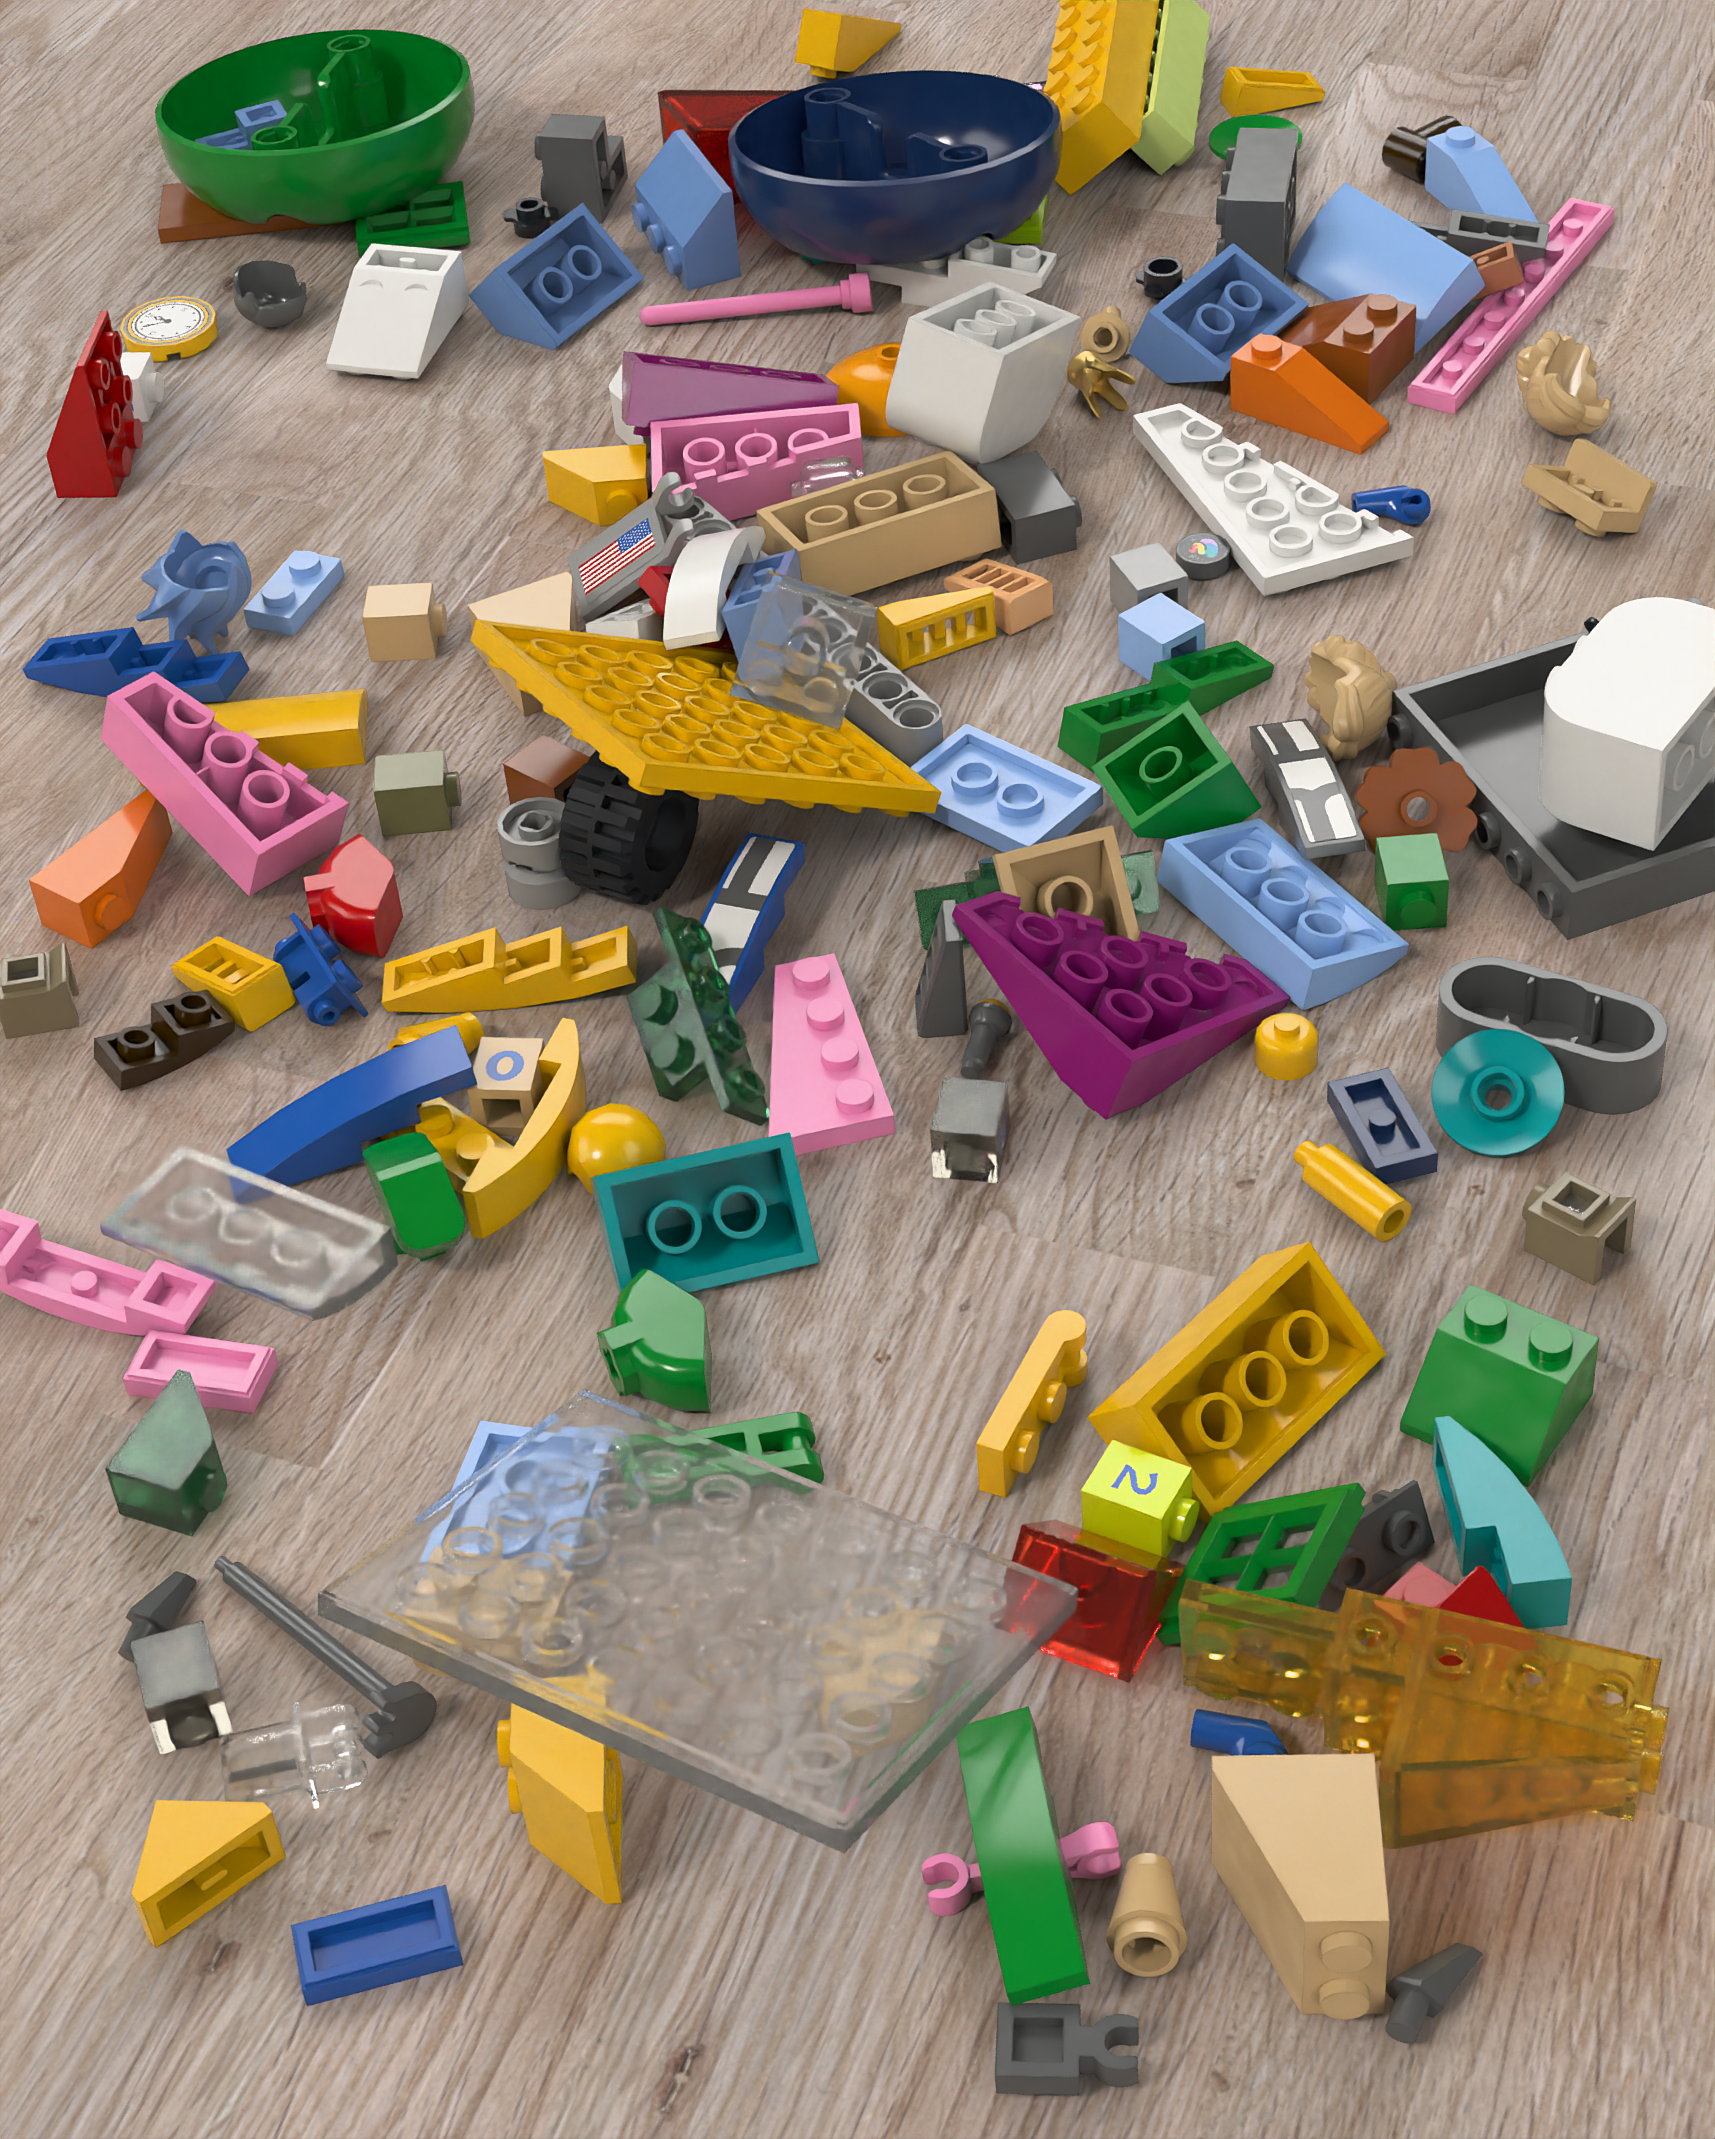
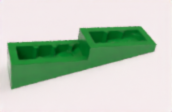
[1057,640,1274,773]

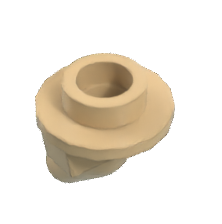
[1081,306,1131,363]

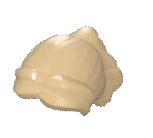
[1516,331,1612,436]
[1304,635,1397,762]

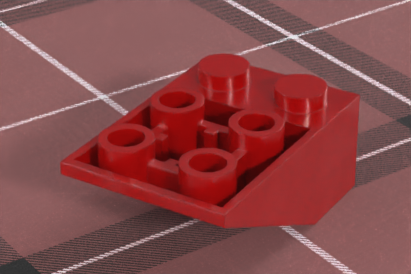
[46,311,143,498]

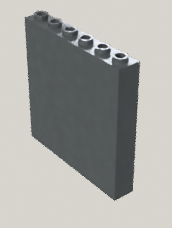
[1387,597,1715,940]

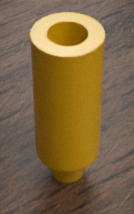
[1293,1140,1412,1242]

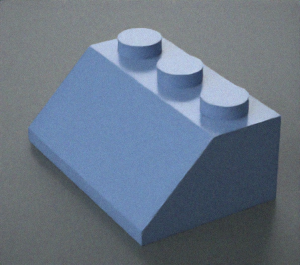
[632,129,741,291]
[468,203,644,350]
[1129,243,1309,383]

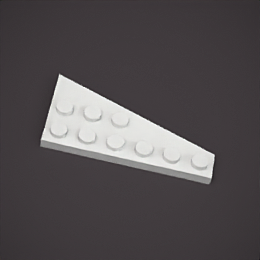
[1133,403,1414,596]

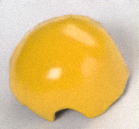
[567,1103,666,1194]

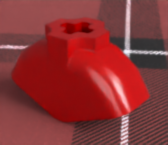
[303,834,403,958]

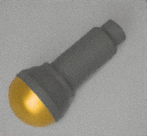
[960,999,1012,1080]

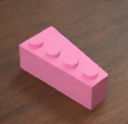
[650,403,865,521]
[100,671,349,896]

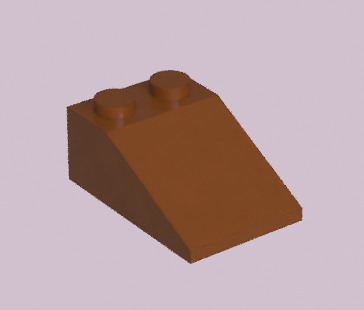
[1276,293,1417,405]

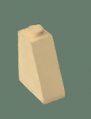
[467,571,579,717]

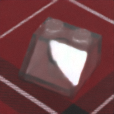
[729,570,878,730]

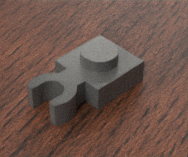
[995,2002,1139,2096]

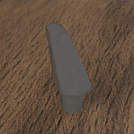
[118,1571,197,1665]
[1385,1943,1483,2043]

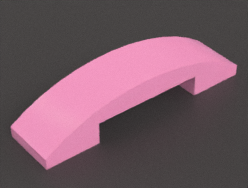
[0,1209,217,1336]

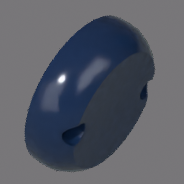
[728,70,1063,265]

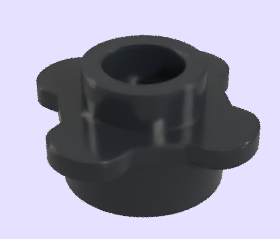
[503,197,559,239]
[1136,256,1187,300]

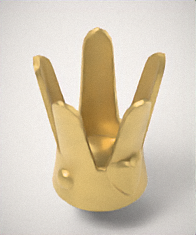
[1067,351,1136,418]

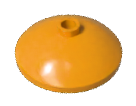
[825,342,908,437]

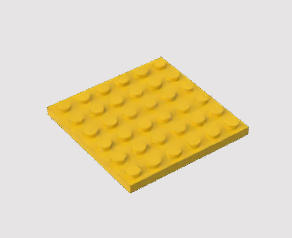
[470,619,942,817]

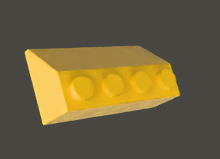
[1087,1241,1387,1523]

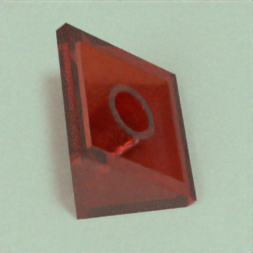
[993,1519,1186,1683]

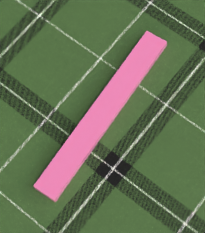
[1407,198,1615,414]

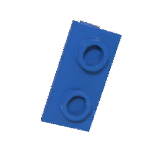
[273,912,369,1026]

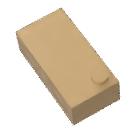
[756,450,1002,604]

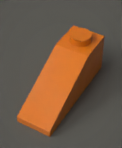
[1230,333,1389,455]
[29,789,173,949]

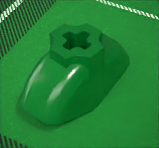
[362,1132,465,1262]
[597,1269,712,1412]

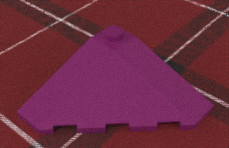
[952,891,1291,1120]

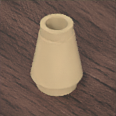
[1106,1853,1188,1977]

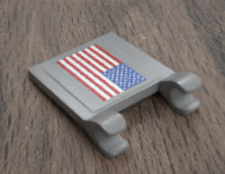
[567,472,704,623]

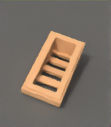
[943,558,1054,636]

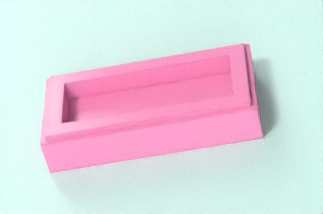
[123,1329,278,1414]

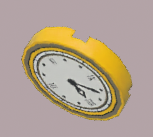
[120,296,218,362]

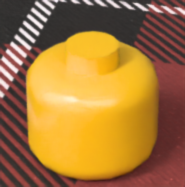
[1254,1013,1319,1080]

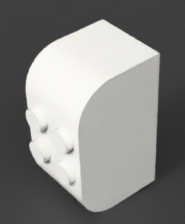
[886,281,1081,465]
[1539,597,1715,851]

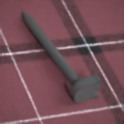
[214,1556,437,1759]

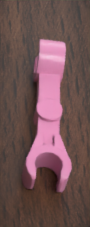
[921,1822,1121,1916]

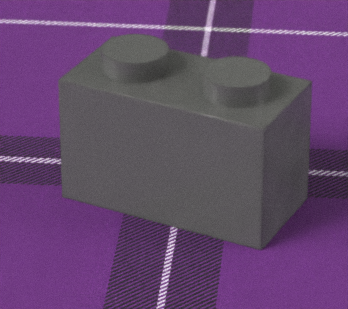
[977,450,1082,565]

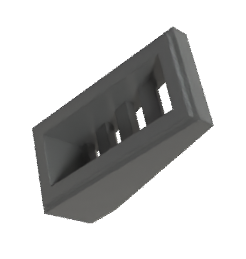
[914,899,968,1038]

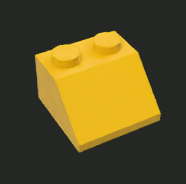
[497,1680,623,1904]

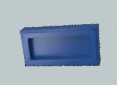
[291,1885,463,2006]

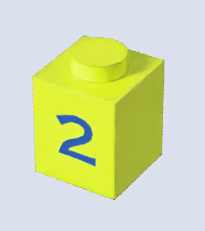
[1081,1440,1199,1566]

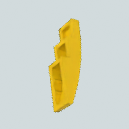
[381,926,637,1013]

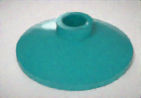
[1431,1029,1565,1157]

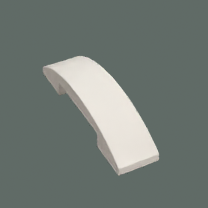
[663,526,766,650]

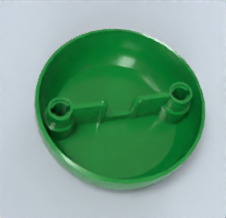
[155,29,475,224]

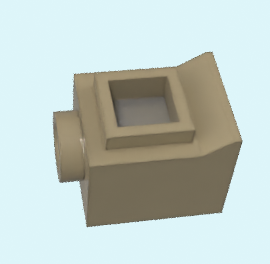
[0,942,79,1039]
[1522,1171,1636,1286]

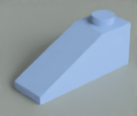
[1425,126,1539,223]

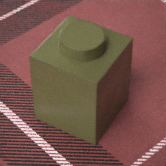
[373,749,462,837]

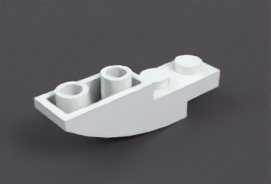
[856,236,1057,307]

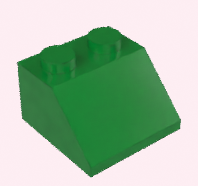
[1091,701,1262,839]
[1400,1284,1599,1487]

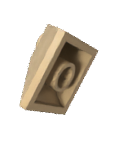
[992,825,1140,941]

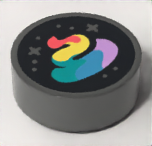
[1176,533,1230,580]

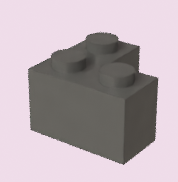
[534,114,628,224]

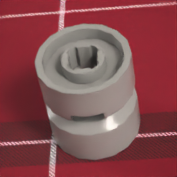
[497,797,582,910]

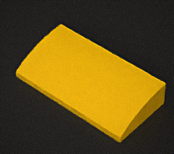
[140,688,368,787]

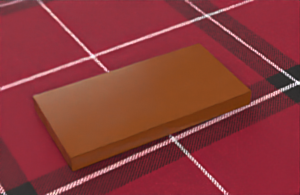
[158,183,344,243]

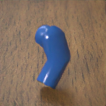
[1351,485,1431,525]
[1190,1709,1289,1756]

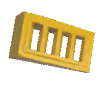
[1220,67,1325,117]
[876,586,997,671]
[171,936,295,1032]

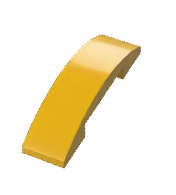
[462,1018,587,1239]

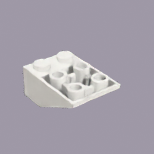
[326,243,469,380]

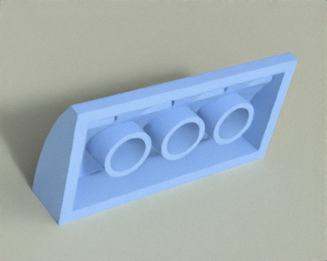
[1286,182,1485,355]
[1156,818,1409,1010]

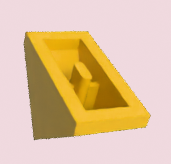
[131,1800,286,1948]

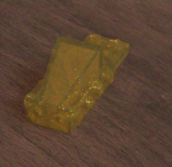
[1178,1579,1670,1850]

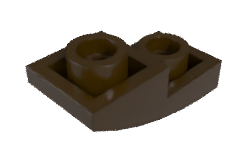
[94,989,235,1091]

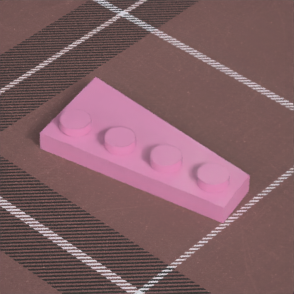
[768,953,895,1155]

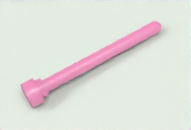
[640,272,873,326]

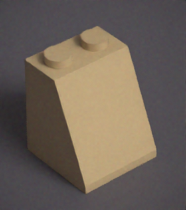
[1211,1753,1390,2020]

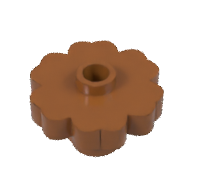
[1354,747,1478,855]

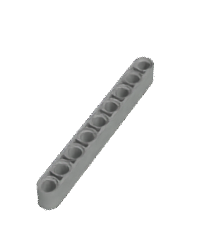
[661,495,943,767]

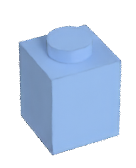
[1118,593,1205,681]

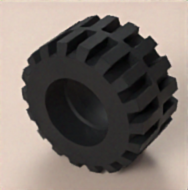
[559,750,700,905]

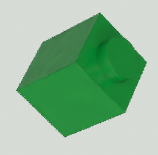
[1374,833,1449,931]

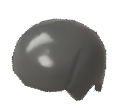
[233,260,307,327]

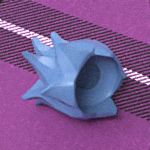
[136,529,252,655]

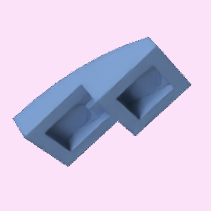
[195,100,287,150]

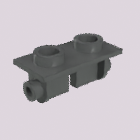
[1285,1480,1435,1617]

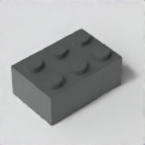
[1216,128,1298,283]

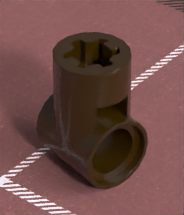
[1382,115,1462,183]

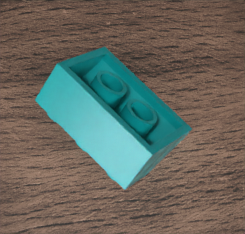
[590,1132,820,1293]

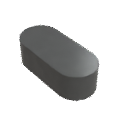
[1436,956,1668,1115]

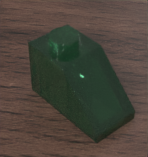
[105,1369,228,1537]

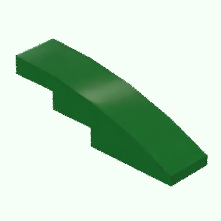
[955,1706,1090,2006]

